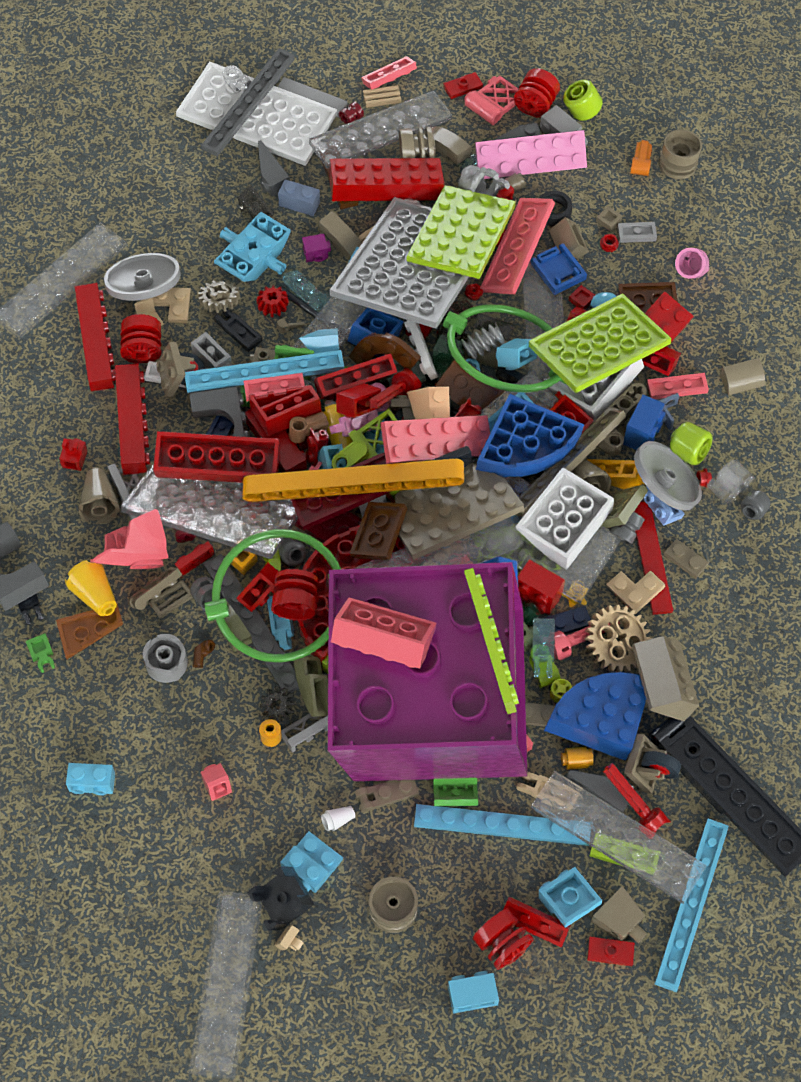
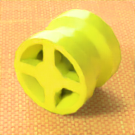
[550,679,572,703]

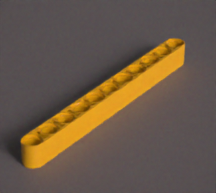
[242,459,464,502]

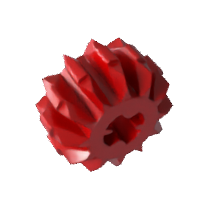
[256,285,289,318]

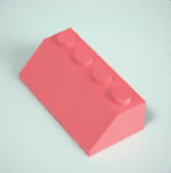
[331,597,437,669]

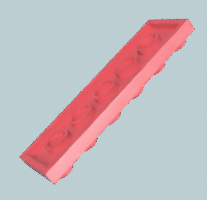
[480,198,555,295]
[380,415,490,464]

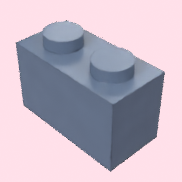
[278,179,320,216]

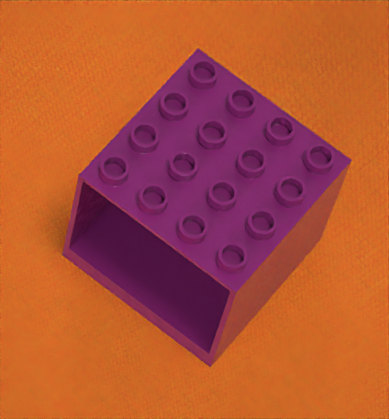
[328,562,527,781]

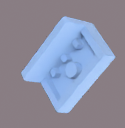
[643,486,684,526]

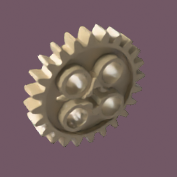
[584,605,652,672]

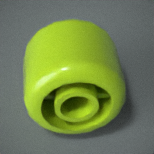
[563,80,603,121]
[670,422,713,466]

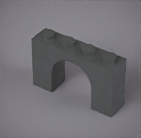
[189,387,248,437]
[0,521,49,611]

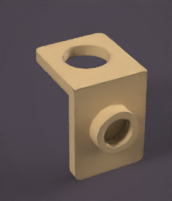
[134,298,164,326]

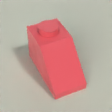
[201,763,232,801]

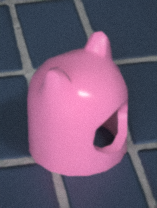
[675,248,709,279]

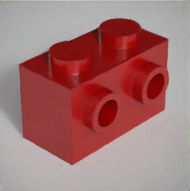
[336,383,381,418]
[236,562,279,612]

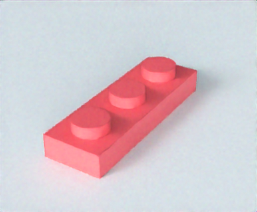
[362,56,417,90]
[243,373,305,402]
[646,373,709,399]

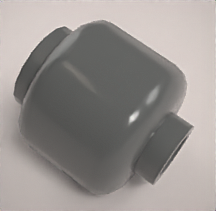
[740,490,771,520]
[278,538,306,566]

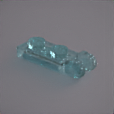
[281,269,330,310]
[533,618,555,678]

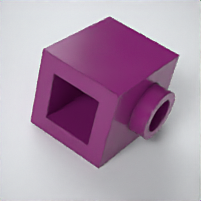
[302,234,331,263]

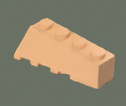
[407,387,450,419]

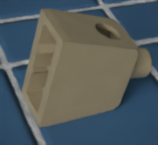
[591,887,647,944]

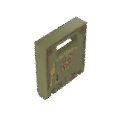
[599,484,648,530]

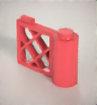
[464,76,518,125]

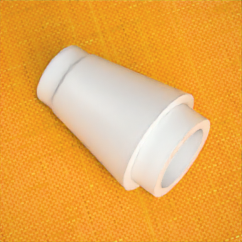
[321,806,355,831]

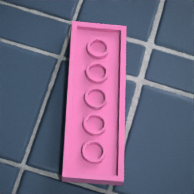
[475,130,587,179]

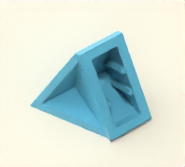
[299,328,339,354]

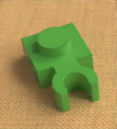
[26,634,55,673]

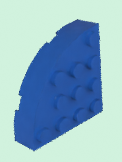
[476,394,584,477]
[544,672,646,761]

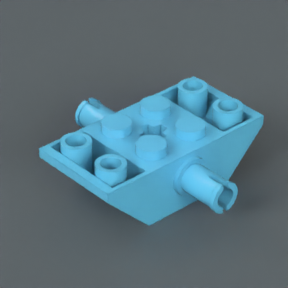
[214,212,291,282]

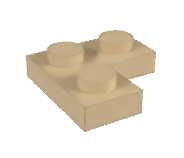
[153,288,191,323]
[606,571,665,614]

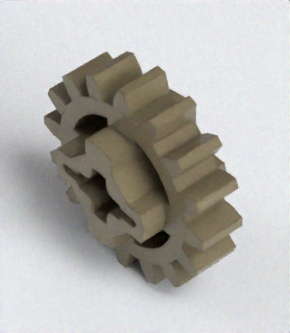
[198,279,240,313]

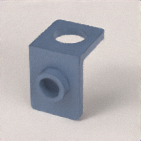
[660,393,679,431]

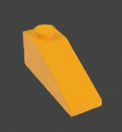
[587,459,645,489]

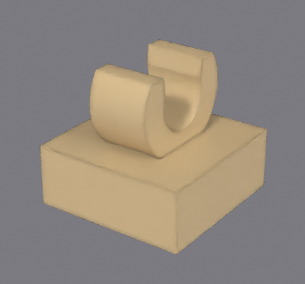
[274,925,303,951]

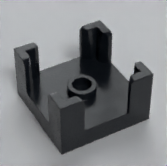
[247,866,315,931]

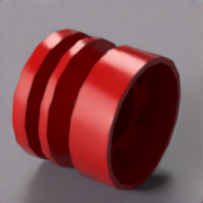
[514,68,560,118]
[120,314,161,363]
[271,569,319,620]
[473,908,534,970]

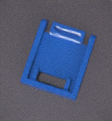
[530,243,587,295]

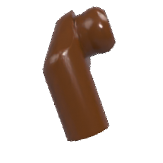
[193,639,215,668]

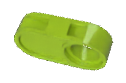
[332,440,369,468]

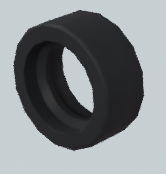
[540,191,572,227]

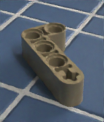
[591,383,647,456]

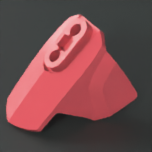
[90,509,168,569]

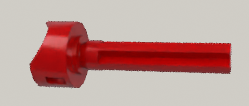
[369,368,422,409]
[603,763,671,840]

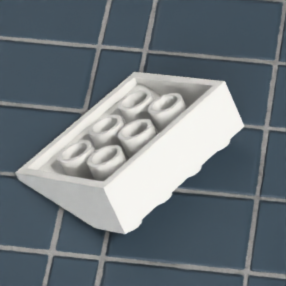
[548,359,644,421]
[516,468,614,570]

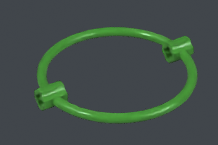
[443,304,567,393]
[205,529,341,662]

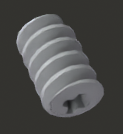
[461,322,505,360]

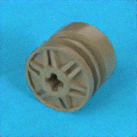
[399,127,436,158]
[659,129,702,180]

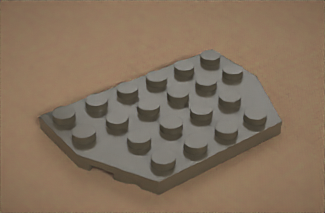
[395,463,524,560]

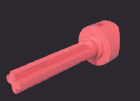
[543,621,620,661]

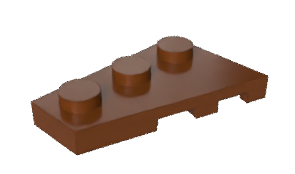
[56,603,123,660]

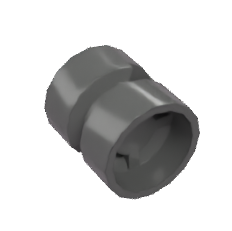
[608,512,645,545]
[190,577,226,612]

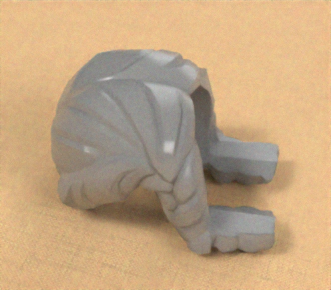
[458,165,510,196]

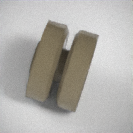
[369,876,418,933]

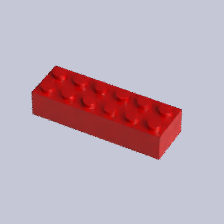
[329,158,444,201]
[153,431,280,483]

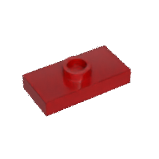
[443,72,483,99]
[587,937,635,966]

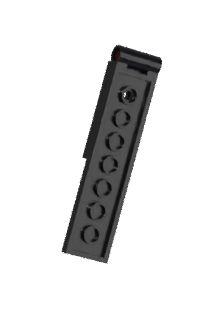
[649,716,801,877]

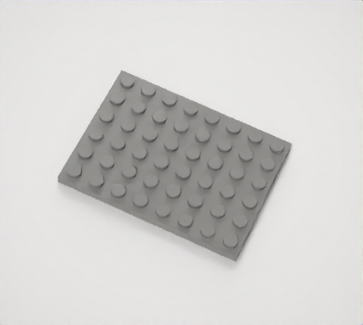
[330,197,469,329]

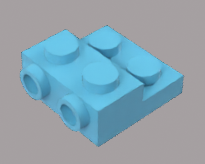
[280,831,343,893]
[539,867,602,928]

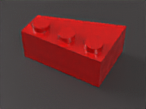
[249,385,322,437]

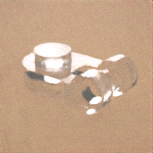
[222,65,251,94]

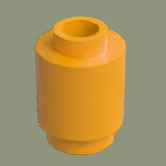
[259,719,282,747]
[561,747,594,770]

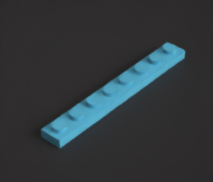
[185,350,344,393]
[414,804,591,846]
[655,818,729,992]

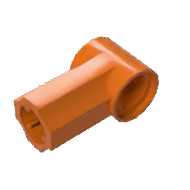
[630,140,652,176]

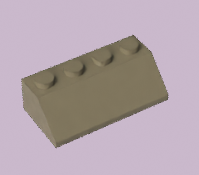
[632,636,699,721]

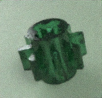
[522,601,540,627]

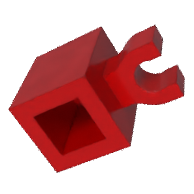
[59,438,88,471]

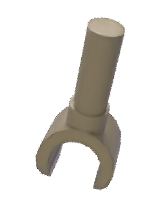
[276,318,305,333]

